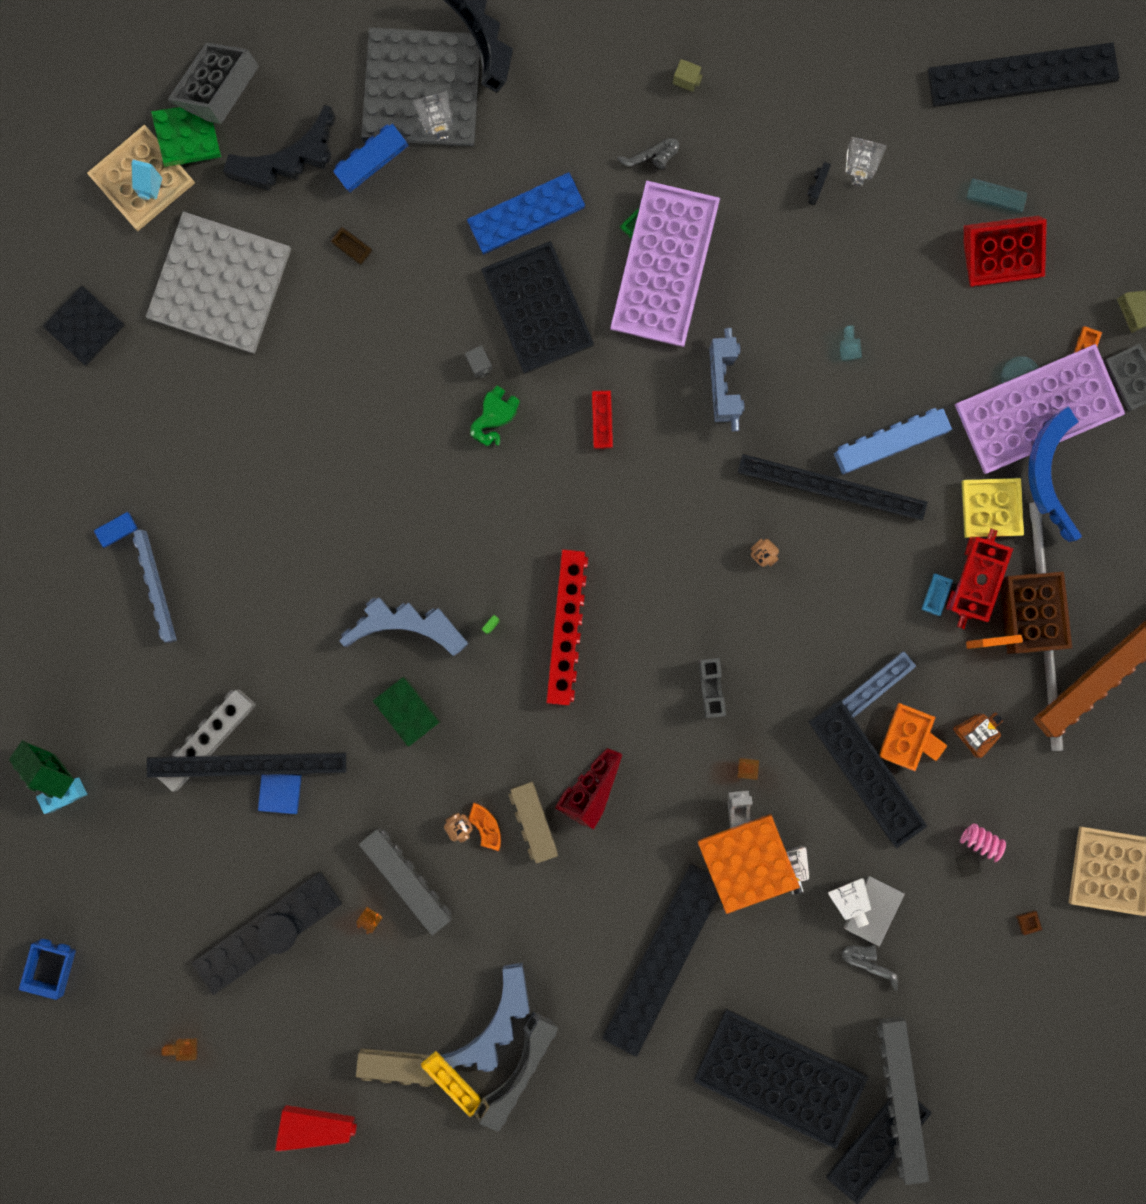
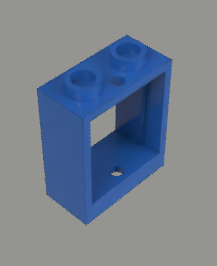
[19,939,76,1000]

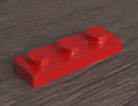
[592,391,613,449]

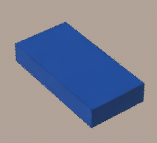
[94,512,138,548]

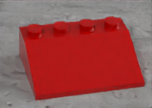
[964,216,1047,286]

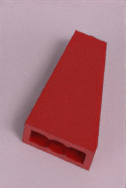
[275,1105,357,1151]

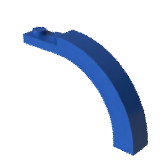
[1028,406,1082,542]

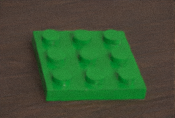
[151,107,221,167]

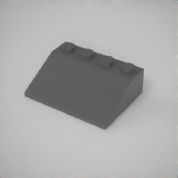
[168,42,259,124]

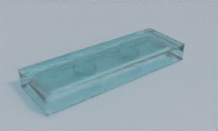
[967,179,1028,213]

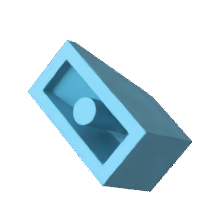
[132,160,162,200]

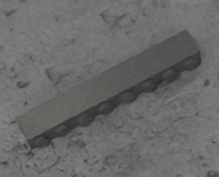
[877,1016,929,1185]

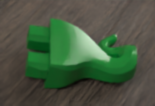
[470,385,520,446]

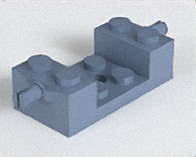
[709,328,745,432]

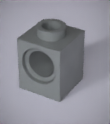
[465,345,493,378]

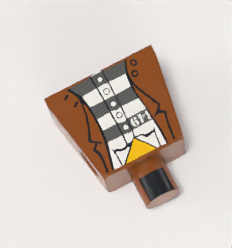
[953,712,1003,758]

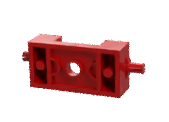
[946,528,1013,629]

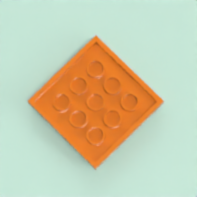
[698,814,800,914]

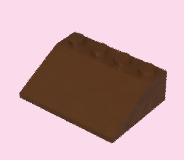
[1000,571,1072,654]

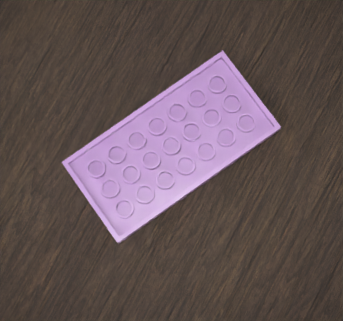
[610,181,720,347]
[955,344,1125,474]

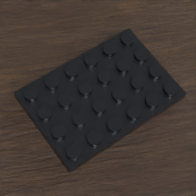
[481,241,594,374]

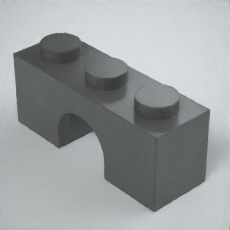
[698,658,726,718]

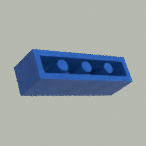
[333,123,409,192]

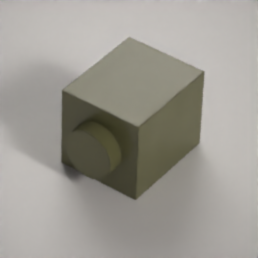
[673,59,703,92]

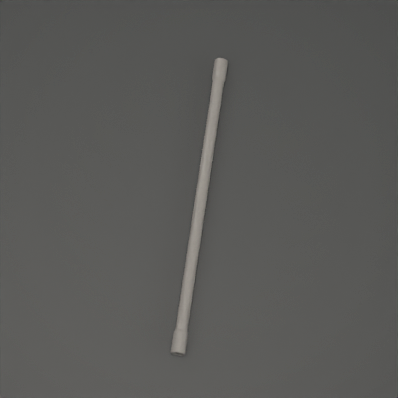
[1029,502,1063,751]

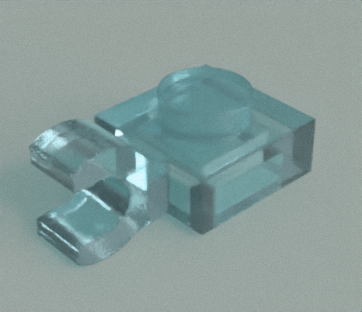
[840,325,862,361]

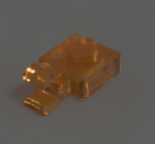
[162,1038,198,1061]

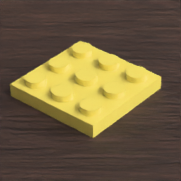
[962,478,1024,538]

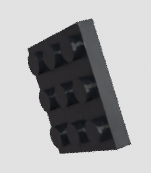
[43,286,125,366]

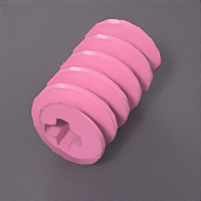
[960,823,1006,862]

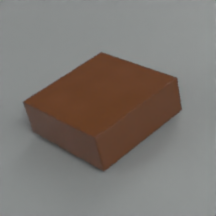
[1016,910,1042,936]

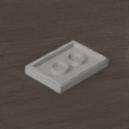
[844,876,905,947]

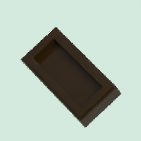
[330,227,372,265]

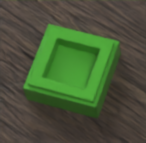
[482,615,500,634]

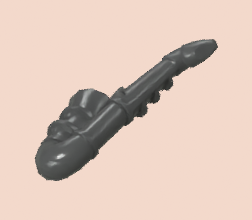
[617,138,679,170]
[842,944,898,991]

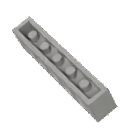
[157,690,256,792]

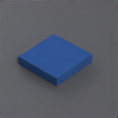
[258,774,302,814]

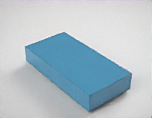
[921,574,953,616]

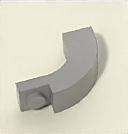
[728,791,753,828]

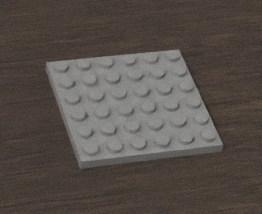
[146,212,291,354]

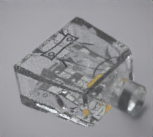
[413,91,453,142]
[846,137,887,186]

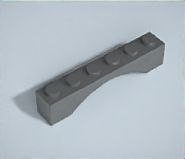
[474,1011,558,1132]

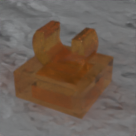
[737,758,759,780]
[356,907,383,934]

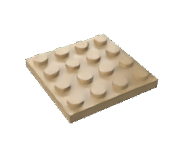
[87,125,195,231]
[1068,826,1146,916]

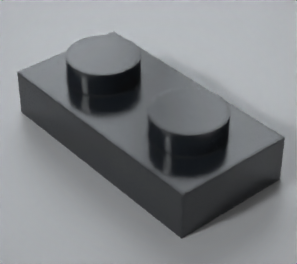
[807,162,831,205]

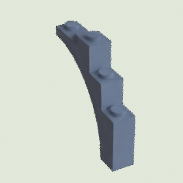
[339,598,469,656]
[440,963,530,1072]

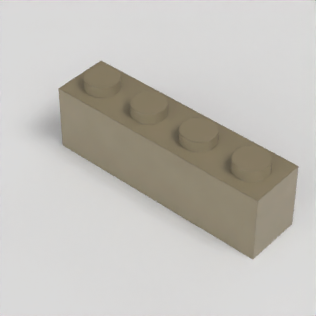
[508,781,558,864]
[356,1048,435,1087]

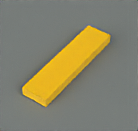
[421,1051,482,1117]

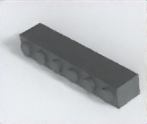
[359,827,452,936]

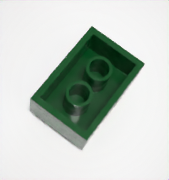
[373,677,441,747]
[9,740,75,799]

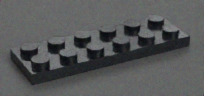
[826,1098,932,1204]

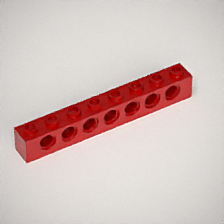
[547,549,588,705]

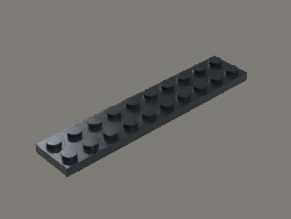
[927,42,1120,107]
[602,863,719,1057]

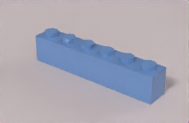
[834,408,952,475]

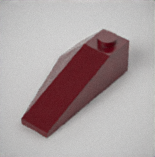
[555,748,623,830]

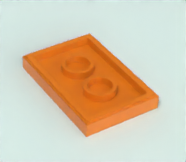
[966,635,1023,649]
[879,703,936,771]

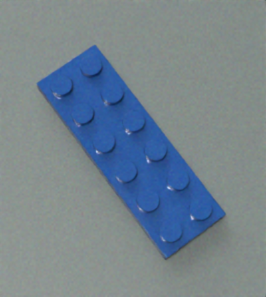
[467,172,585,255]

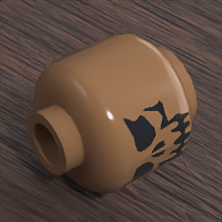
[751,538,779,567]
[444,812,473,843]

